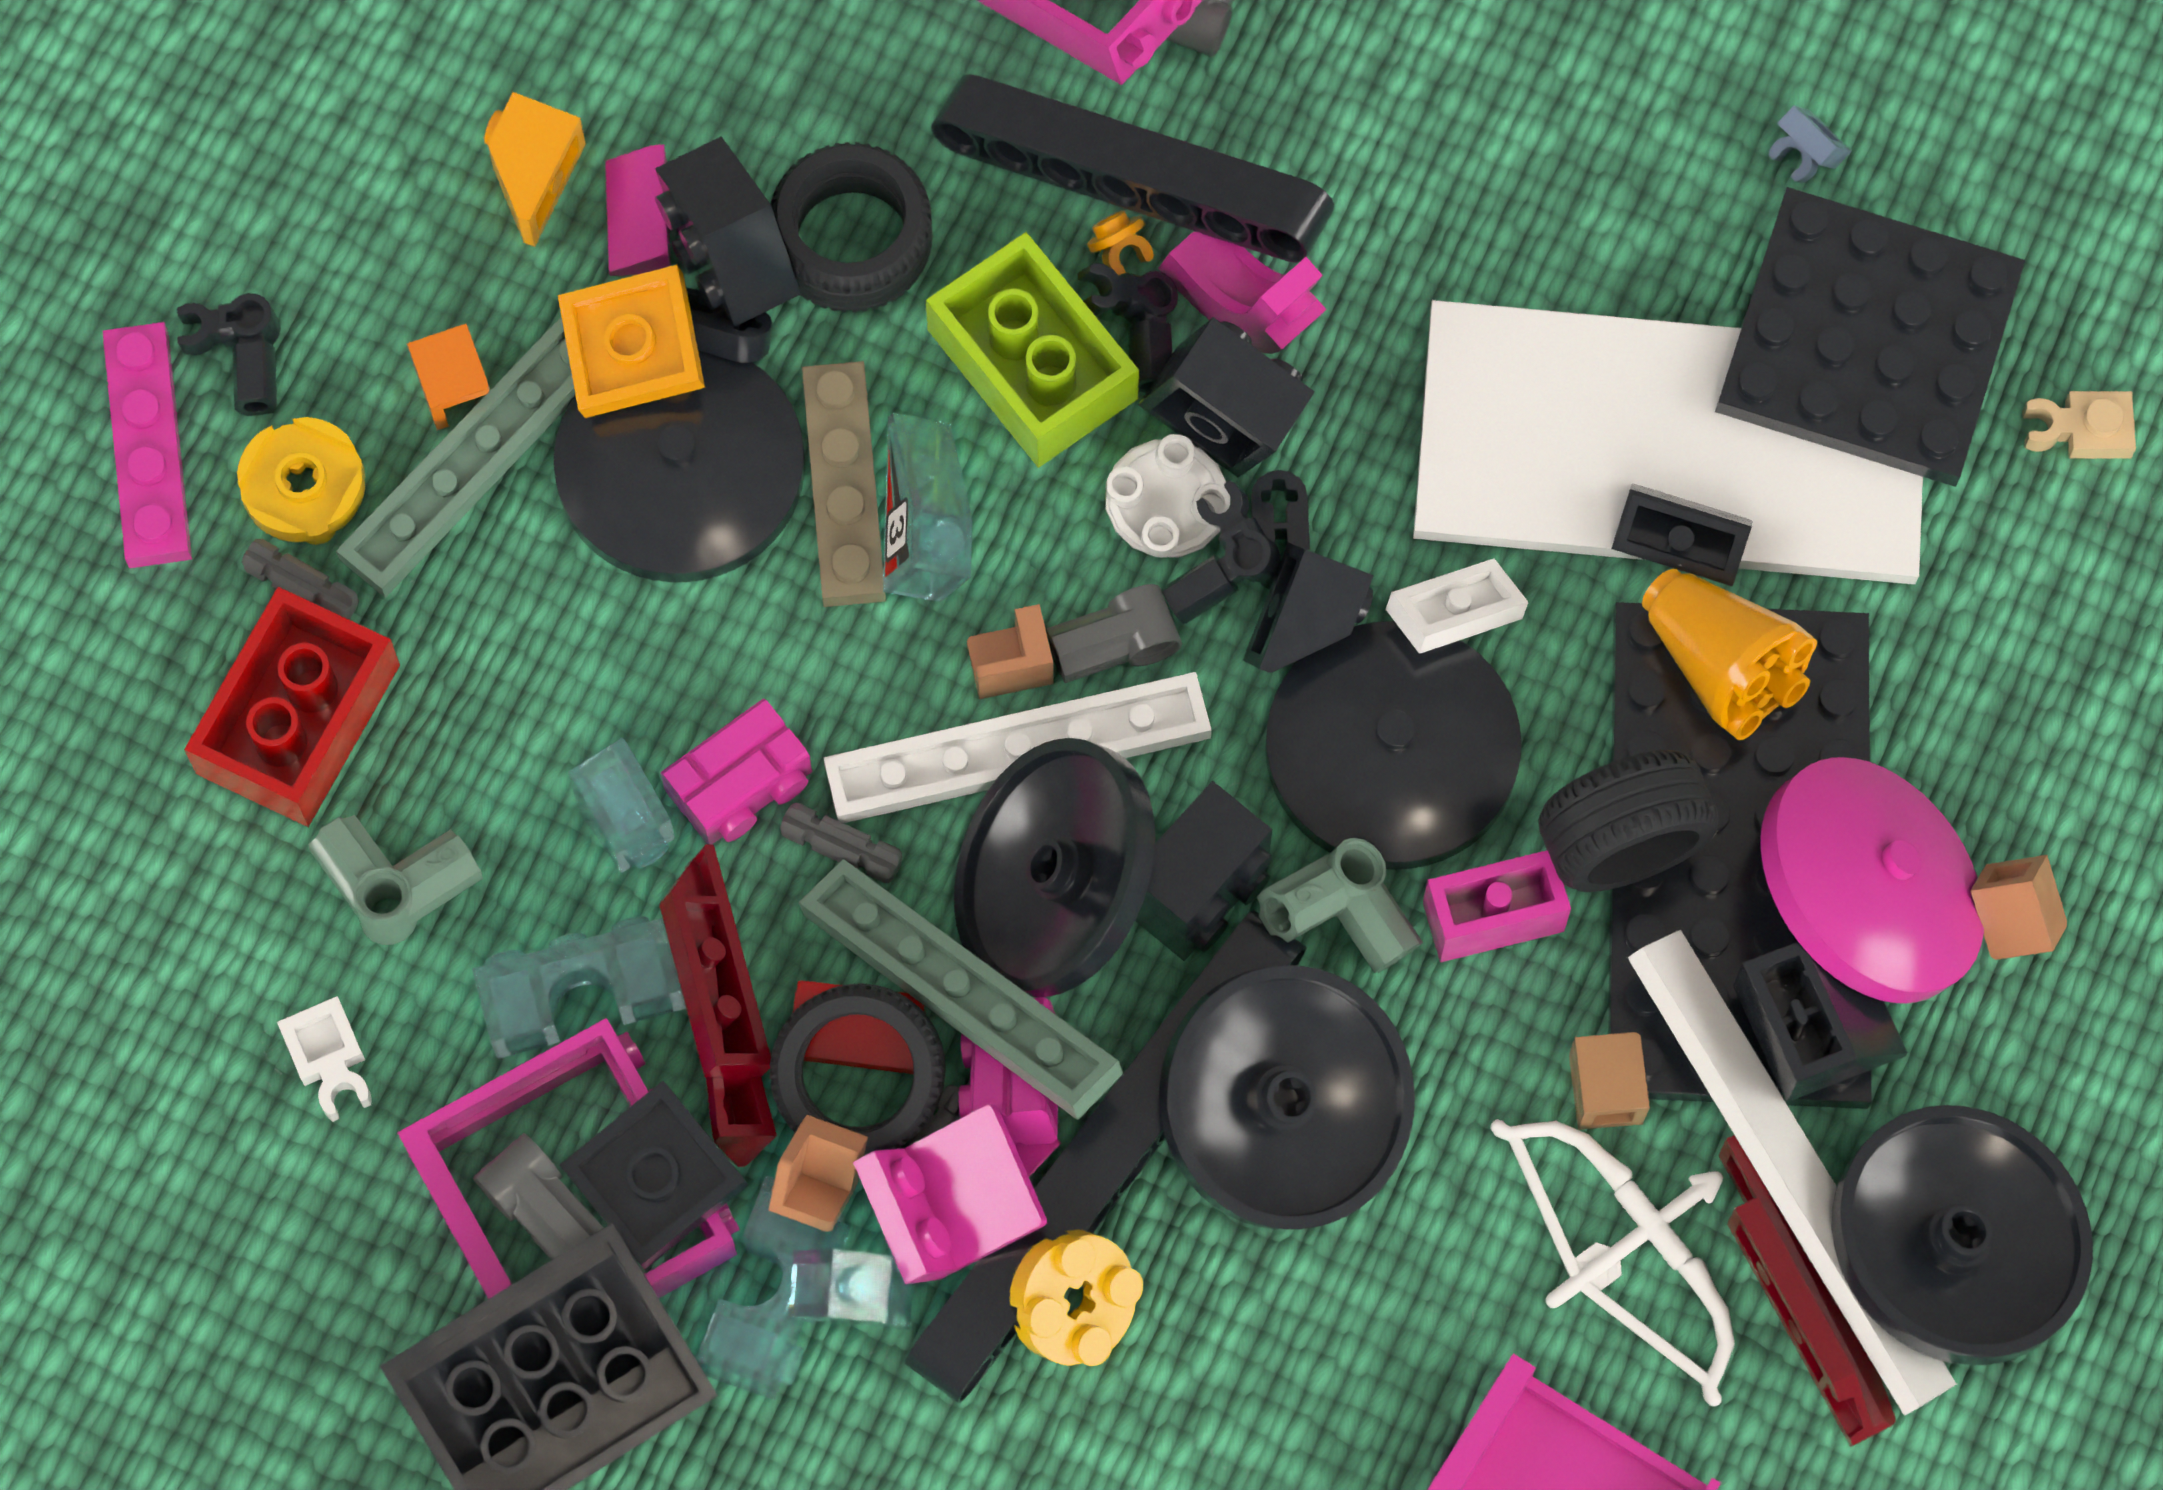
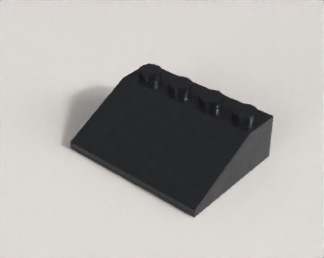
[380,1223,718,1490]

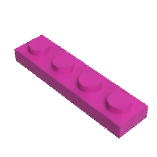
[102,322,192,568]

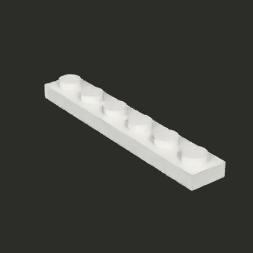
[823,672,1211,823]

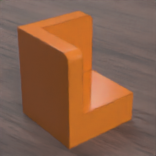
[407,324,490,430]

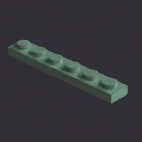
[336,317,575,598]
[799,859,1123,1120]

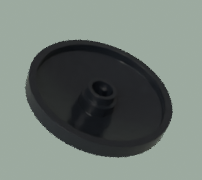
[554,350,805,582]
[1265,621,1521,870]
[954,738,1155,997]
[1159,965,1415,1229]
[1832,1105,2093,1365]

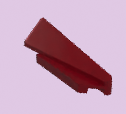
[659,844,777,1167]
[1718,1135,1896,1447]

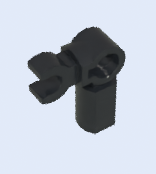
[1077,263,1178,393]
[177,293,281,416]
[1161,480,1281,624]

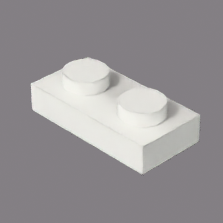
[1386,559,1528,654]

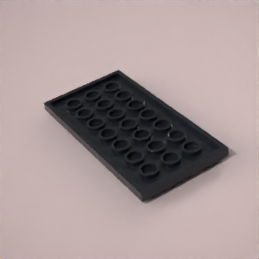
[1608,602,1872,1109]

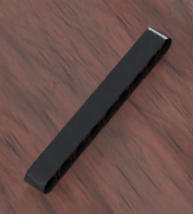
[905,910,1307,1404]

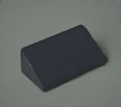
[1611,484,1753,587]

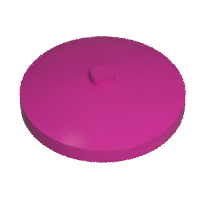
[1761,757,1984,1003]

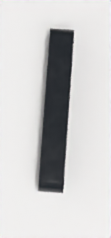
[931,74,1335,263]

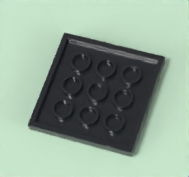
[1715,187,2025,487]

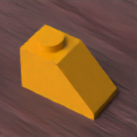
[484,92,586,247]

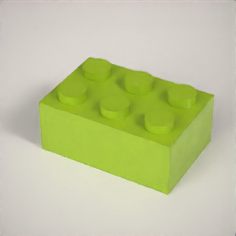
[926,232,1139,468]

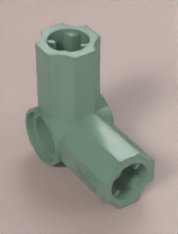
[308,815,483,945]
[1257,838,1423,973]

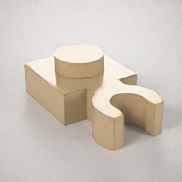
[2022,391,2136,459]

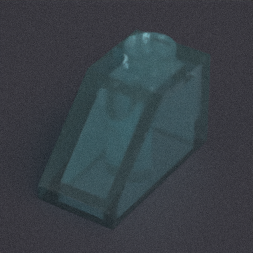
[568,737,675,873]
[788,1249,913,1329]

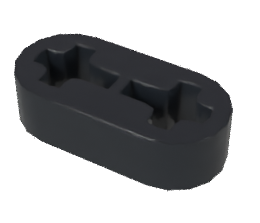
[686,288,773,363]
[1250,470,1310,590]

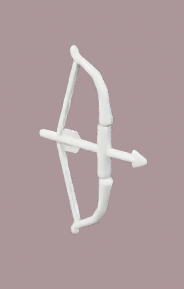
[1491,1119,1735,1407]

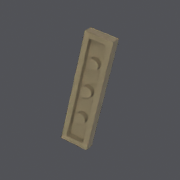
[802,361,886,607]

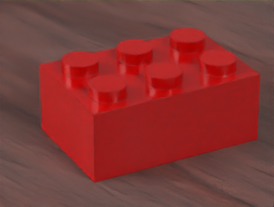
[184,587,400,828]

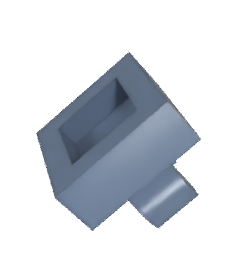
[1769,105,1852,183]

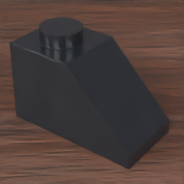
[1243,542,1374,673]

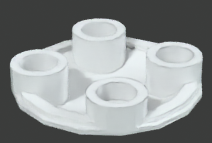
[1105,434,1230,557]

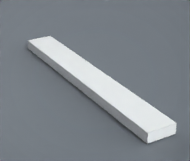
[1628,930,1957,1415]

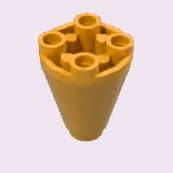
[1642,569,1817,740]

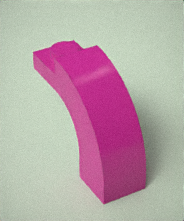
[1158,231,1327,354]

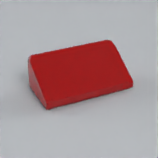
[793,981,926,1074]

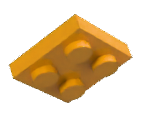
[558,265,705,418]

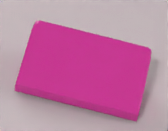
[605,144,671,276]

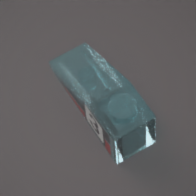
[883,413,972,602]

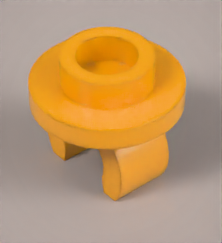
[1087,210,1154,276]

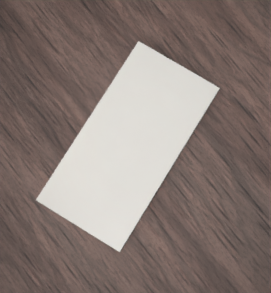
[1413,300,1923,585]

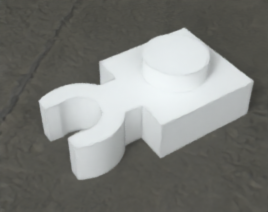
[277,996,372,1122]

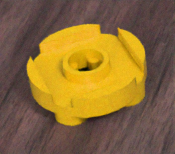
[237,417,365,545]
[1010,1229,1143,1366]

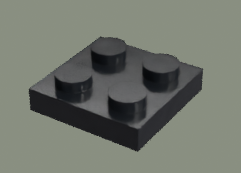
[560,1081,748,1270]

